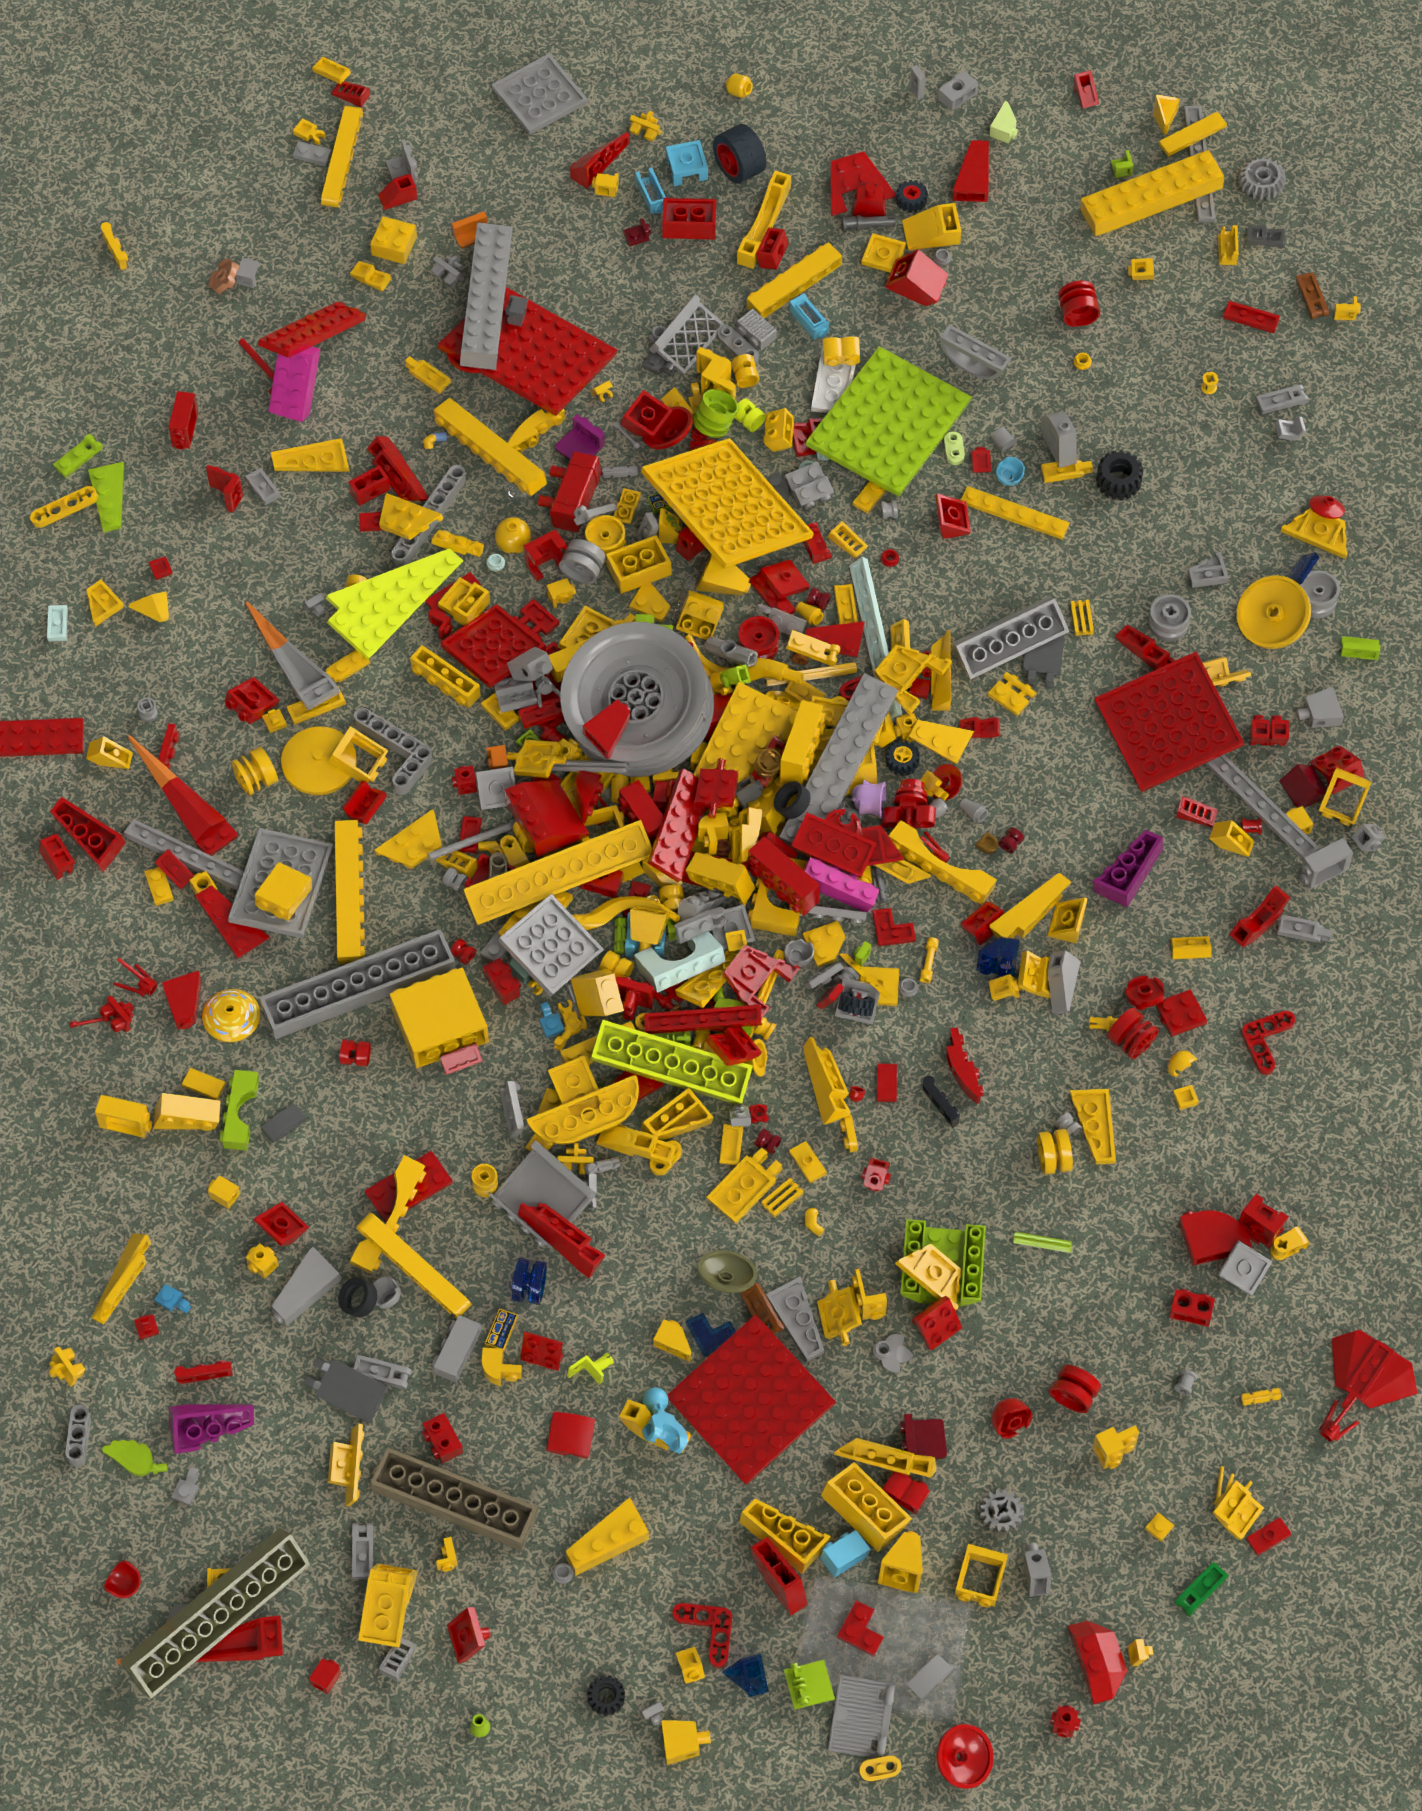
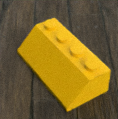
[821,1462,912,1552]

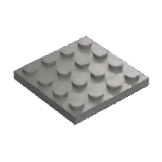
[491,53,588,135]
[498,894,604,997]

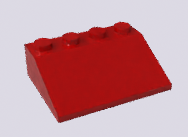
[504,780,590,857]

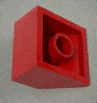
[620,390,673,438]

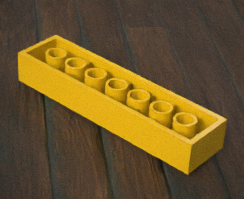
[1080,150,1224,237]

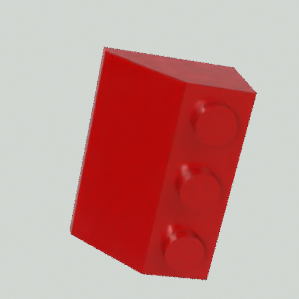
[662,198,717,240]

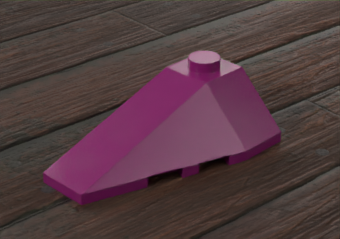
[168,1404,254,1454]

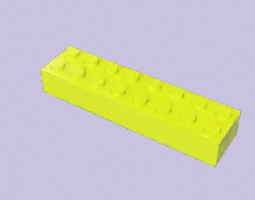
[590,1020,753,1105]

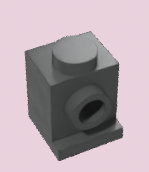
[505,295,528,326]
[736,775,764,808]

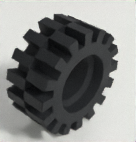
[587,1675,625,1716]

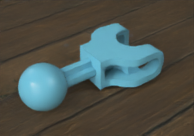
[642,1387,688,1454]

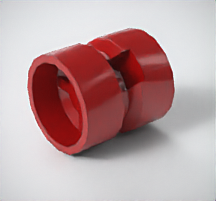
[340,1039,371,1067]

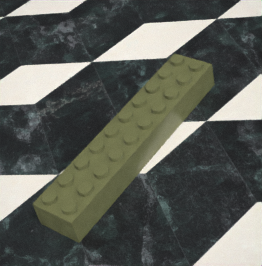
[120,1528,311,1699]

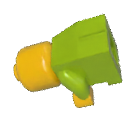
[710,664,751,694]

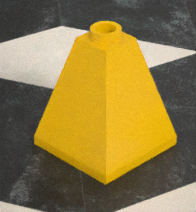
[695,554,751,596]
[878,1531,923,1595]

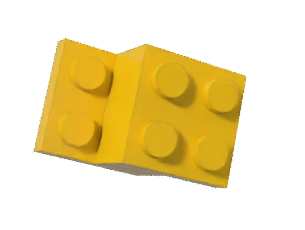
[696,347,736,400]

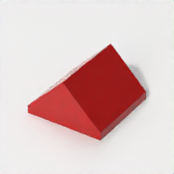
[935,493,971,538]

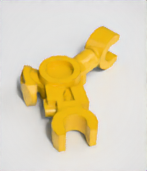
[554,999,587,1051]

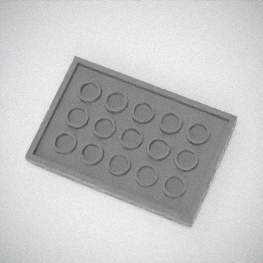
[228,828,333,939]

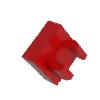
[134,1314,159,1340]

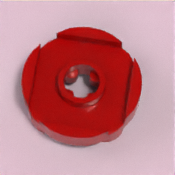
[1125,975,1165,1010]

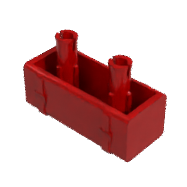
[538,451,602,533]

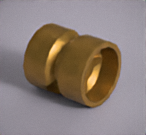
[754,748,782,778]

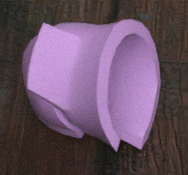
[851,780,886,819]

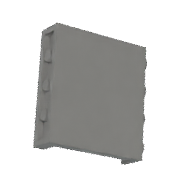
[489,1141,597,1248]

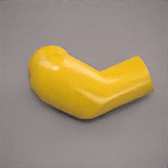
[804,1208,825,1237]

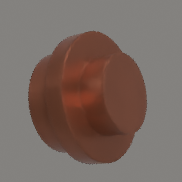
[715,839,731,857]

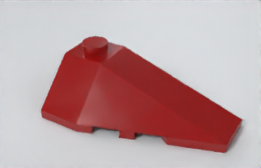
[570,132,630,189]

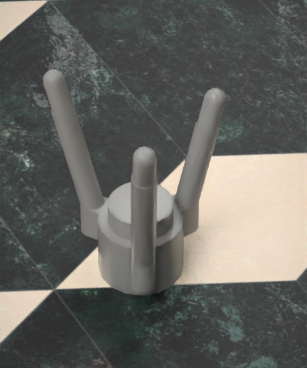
[535,675,560,708]

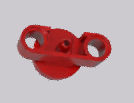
[882,779,936,829]

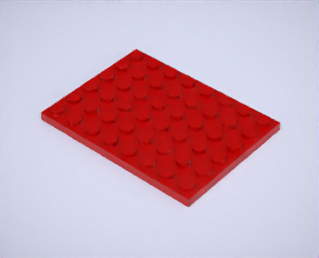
[438,287,617,416]

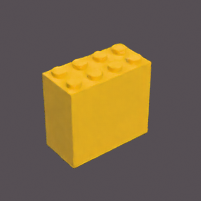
[390,967,489,1069]

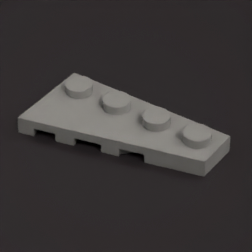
[766,1276,824,1362]

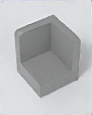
[236,258,259,288]

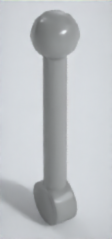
[614,422,640,449]

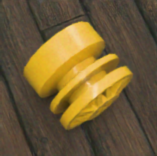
[231,747,278,796]

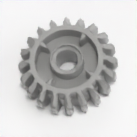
[1238,156,1286,201]

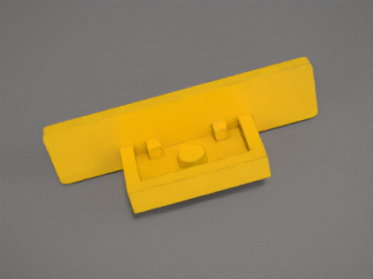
[1202,656,1251,687]
[328,1423,364,1506]

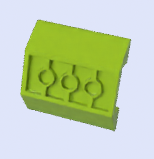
[900,1219,986,1307]

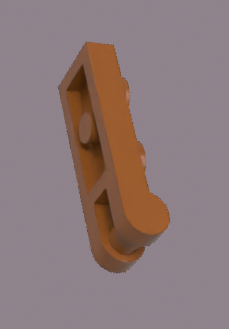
[1296,272,1329,319]
[741,1283,785,1334]

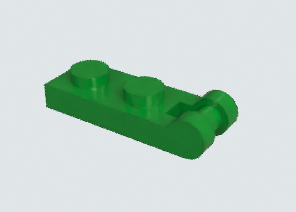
[1174,1561,1229,1617]

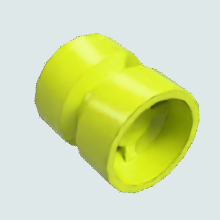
[735,398,766,432]

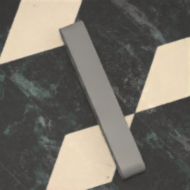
[392,465,466,568]

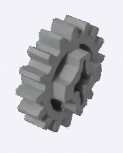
[980,1489,1024,1534]

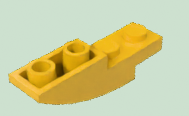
[508,409,565,453]
[596,1127,677,1166]

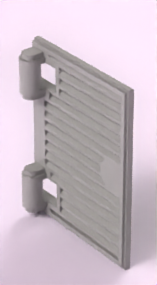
[828,1675,896,1758]

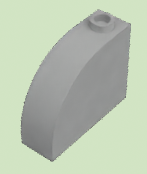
[1041,411,1077,468]

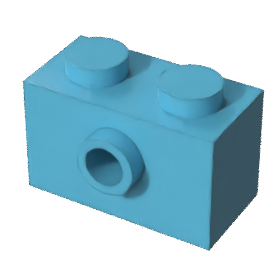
[820,1530,870,1578]

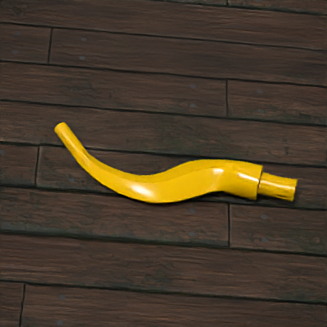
[685,634,804,685]
[572,896,681,931]

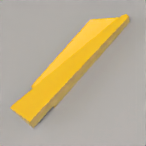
[931,630,951,711]
[874,859,932,884]
[990,873,1071,947]
[803,1037,851,1125]
[91,1233,151,1325]
[834,1438,937,1477]

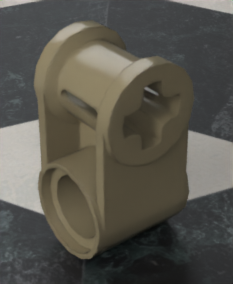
[488,852,507,879]

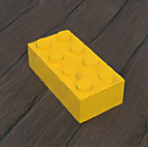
[780,700,826,785]

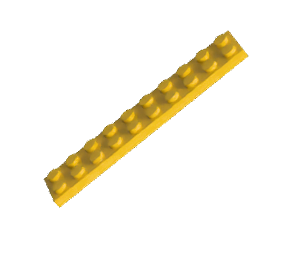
[463,820,652,925]

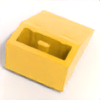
[902,203,961,250]

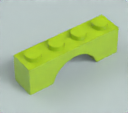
[220,1070,260,1151]

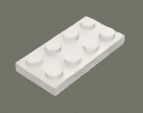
[811,348,856,413]

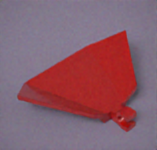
[1332,1330,1418,1412]

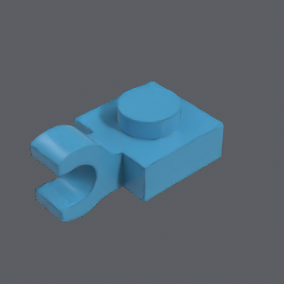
[539,1002,565,1038]
[154,1284,191,1314]

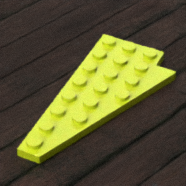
[326,548,463,660]

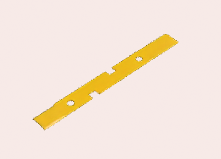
[839,953,894,999]

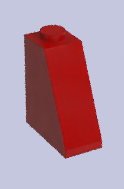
[583,699,630,760]
[162,970,202,1030]

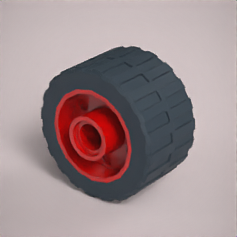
[713,124,767,184]

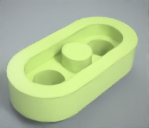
[944,432,965,465]

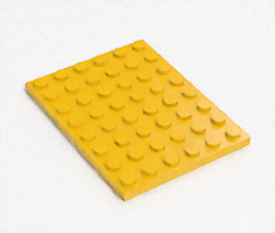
[641,438,813,569]

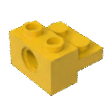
[438,577,490,626]
[1092,1425,1139,1469]

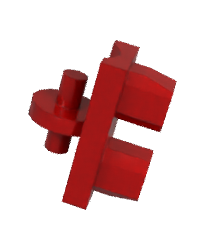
[99,995,134,1033]

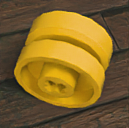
[585,515,626,563]
[1037,1129,1073,1175]

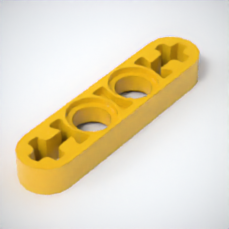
[30,486,98,528]

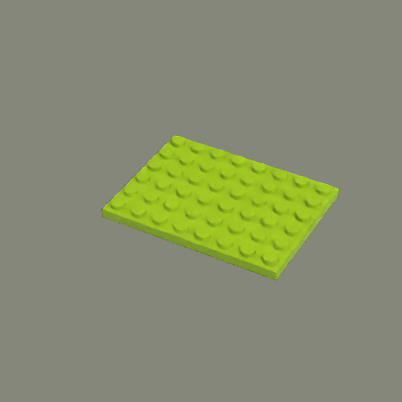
[806,346,972,497]

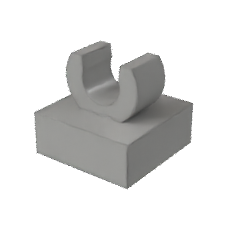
[303,593,324,616]
[639,1701,664,1726]

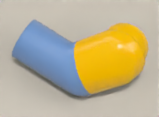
[423,432,447,449]

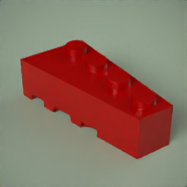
[50,797,126,872]

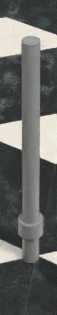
[427,818,516,860]

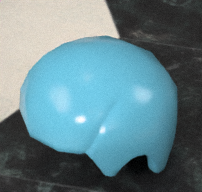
[995,456,1025,486]

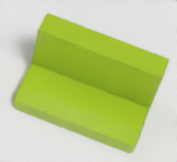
[1341,636,1381,660]

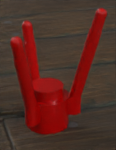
[920,831,950,863]
[113,958,158,997]
[1320,1397,1359,1442]

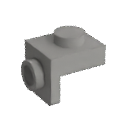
[1274,416,1306,441]

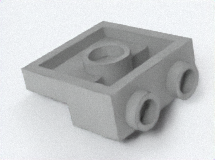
[784,461,834,509]

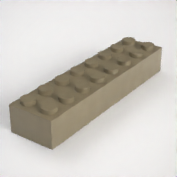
[370,1447,539,1551]

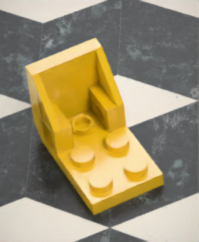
[358,1563,418,1648]

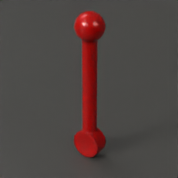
[69,1017,110,1028]

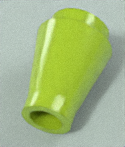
[469,1714,490,1737]

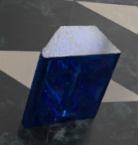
[976,937,1020,977]

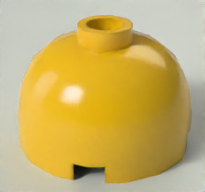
[495,517,531,554]

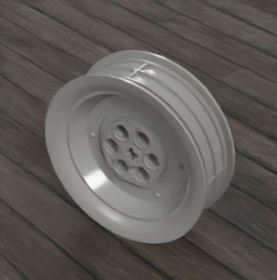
[560,622,714,777]

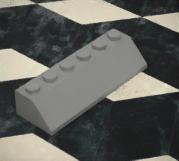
[951,596,1069,679]

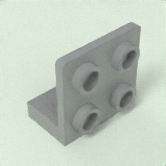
[386,139,418,185]

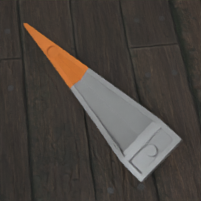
[246,601,340,711]

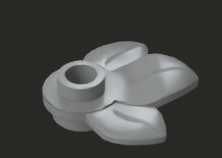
[873,1334,913,1373]

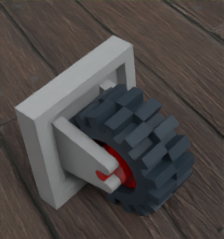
[835,977,880,1024]

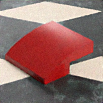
[792,418,824,457]
[706,1027,762,1066]
[546,1412,595,1459]

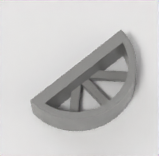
[940,324,1011,380]

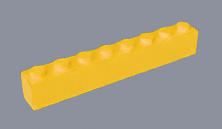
[433,398,547,496]
[335,820,365,965]

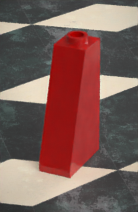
[953,140,989,202]

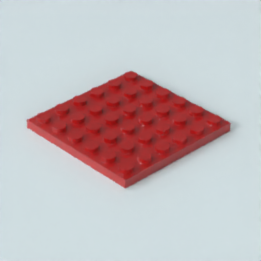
[1094,651,1244,793]
[667,1314,837,1485]

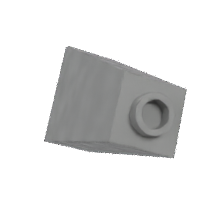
[272,1247,341,1327]

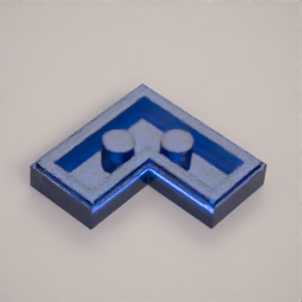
[685,1313,736,1357]

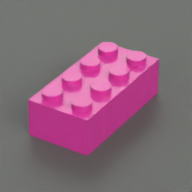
[268,347,320,422]

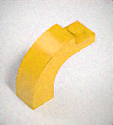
[619,1399,691,1453]

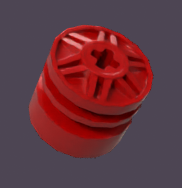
[1058,280,1100,327]
[1107,1007,1159,1060]

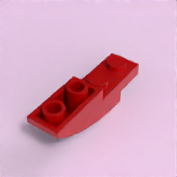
[946,1027,984,1104]

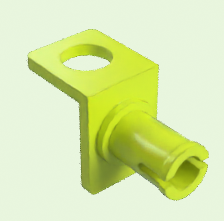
[567,1353,614,1385]

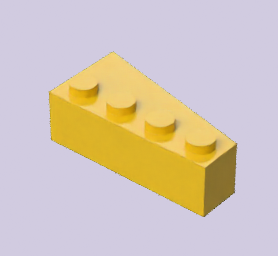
[739,1499,831,1574]

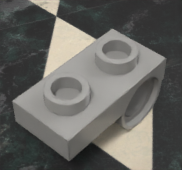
[729,1104,751,1128]

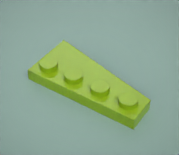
[88,462,124,533]

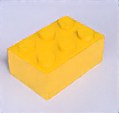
[606,535,672,594]

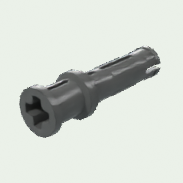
[841,215,896,231]

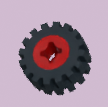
[896,180,928,213]

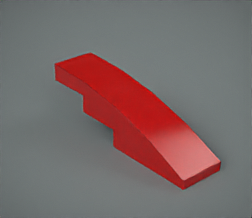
[1115,625,1176,670]

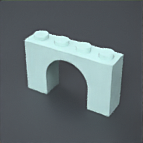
[634,931,726,993]

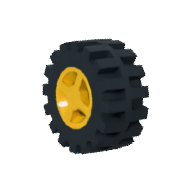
[886,740,920,776]

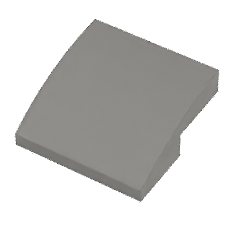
[494,677,538,713]

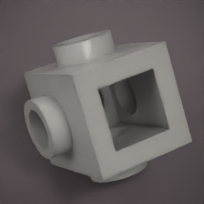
[1351,824,1386,851]

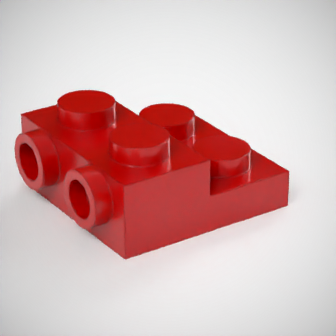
[224,677,279,724]

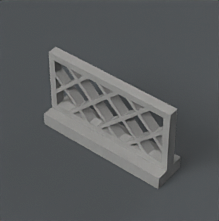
[649,294,725,375]

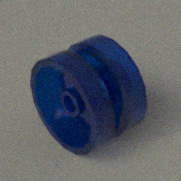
[511,1258,547,1305]

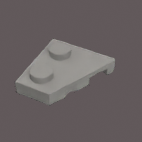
[1188,552,1229,588]

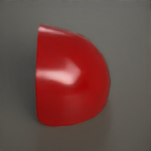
[104,1560,141,1598]

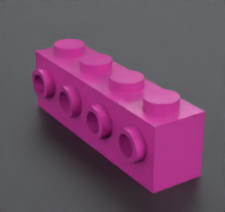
[803,858,880,913]

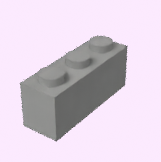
[432,1315,482,1383]

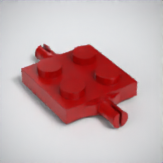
[694,758,739,819]

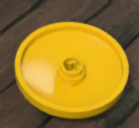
[1237,575,1311,649]
[281,726,357,795]

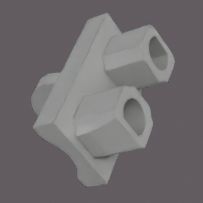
[431,255,465,287]

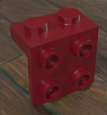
[900,1414,947,1459]

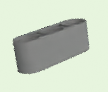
[65,1405,91,1467]

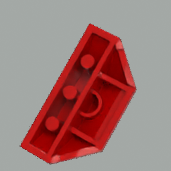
[1067,1621,1127,1705]

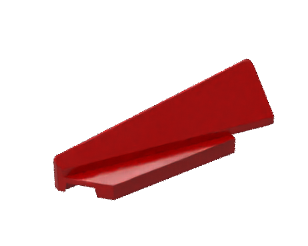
[367,436,429,501]
[517,1203,605,1278]

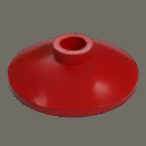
[1309,495,1345,519]
[933,764,962,801]

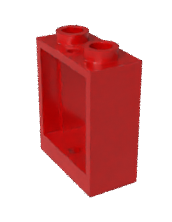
[169,391,199,450]

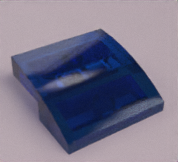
[1287,552,1320,584]

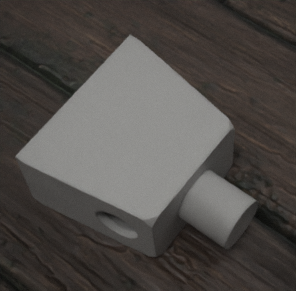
[507,647,553,681]
[1296,687,1344,728]
[1024,1543,1051,1597]

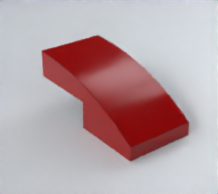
[959,717,1000,738]

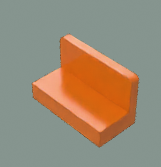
[452,211,488,248]

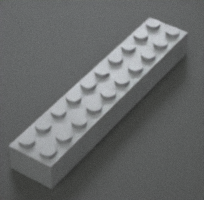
[460,222,513,370]
[779,673,898,859]
[259,929,456,1040]

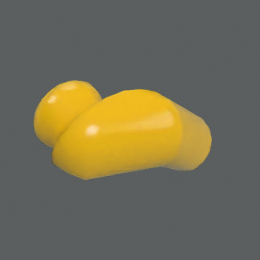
[478,841,504,854]

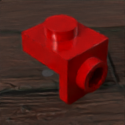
[428,608,453,640]

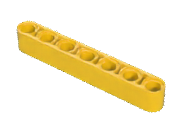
[321,106,363,208]
[356,1212,472,1319]

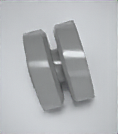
[559,539,606,584]
[1300,570,1340,618]
[1148,594,1191,642]

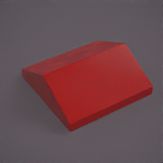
[254,1202,309,1246]

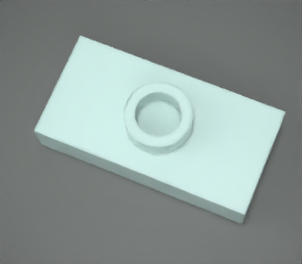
[47,605,68,641]

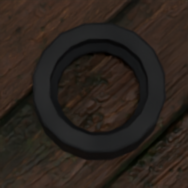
[774,781,811,819]
[338,1277,377,1318]

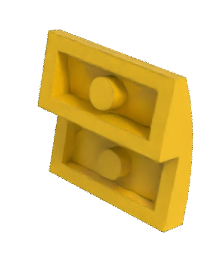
[1017,950,1051,998]
[1212,1480,1264,1540]

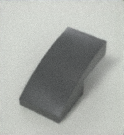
[1247,225,1286,247]
[261,1104,306,1143]

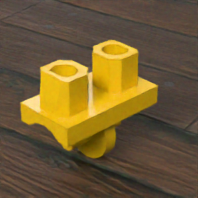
[629,111,663,142]
[558,1143,594,1175]
[48,1346,85,1387]

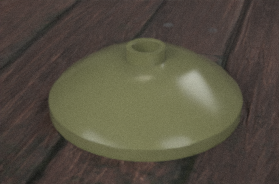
[697,1250,757,1293]

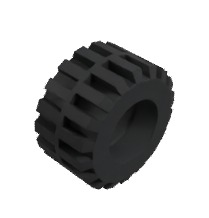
[1096,450,1143,501]

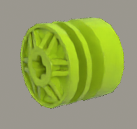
[693,389,739,438]

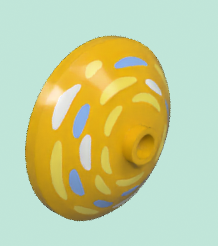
[202,989,260,1042]

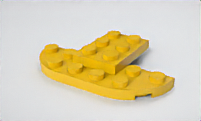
[526,1056,639,1145]

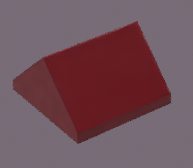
[1279,764,1331,808]

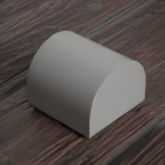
[991,427,1016,452]

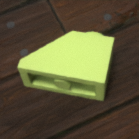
[989,101,1018,144]

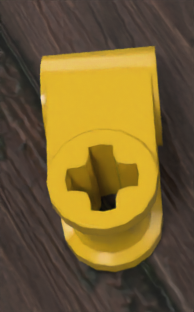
[500,835,530,868]
[1270,1226,1310,1260]

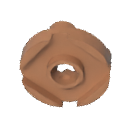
[209,258,239,294]

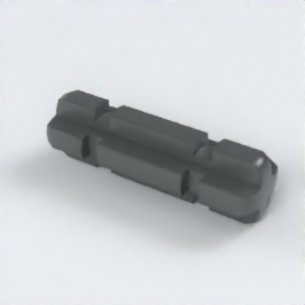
[871,867,887,904]

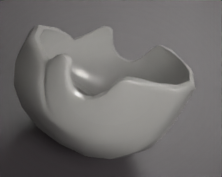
[784,939,815,967]
[373,1276,401,1309]

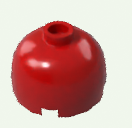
[991,1398,1033,1439]

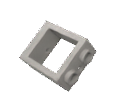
[1299,838,1353,889]

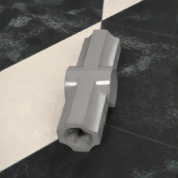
[705,637,758,667]

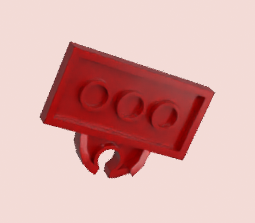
[791,809,877,879]

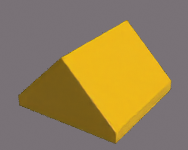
[1048,897,1087,944]

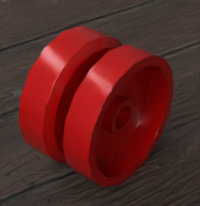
[738,616,779,660]
[1049,1364,1101,1413]

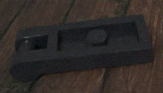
[922,1075,960,1128]

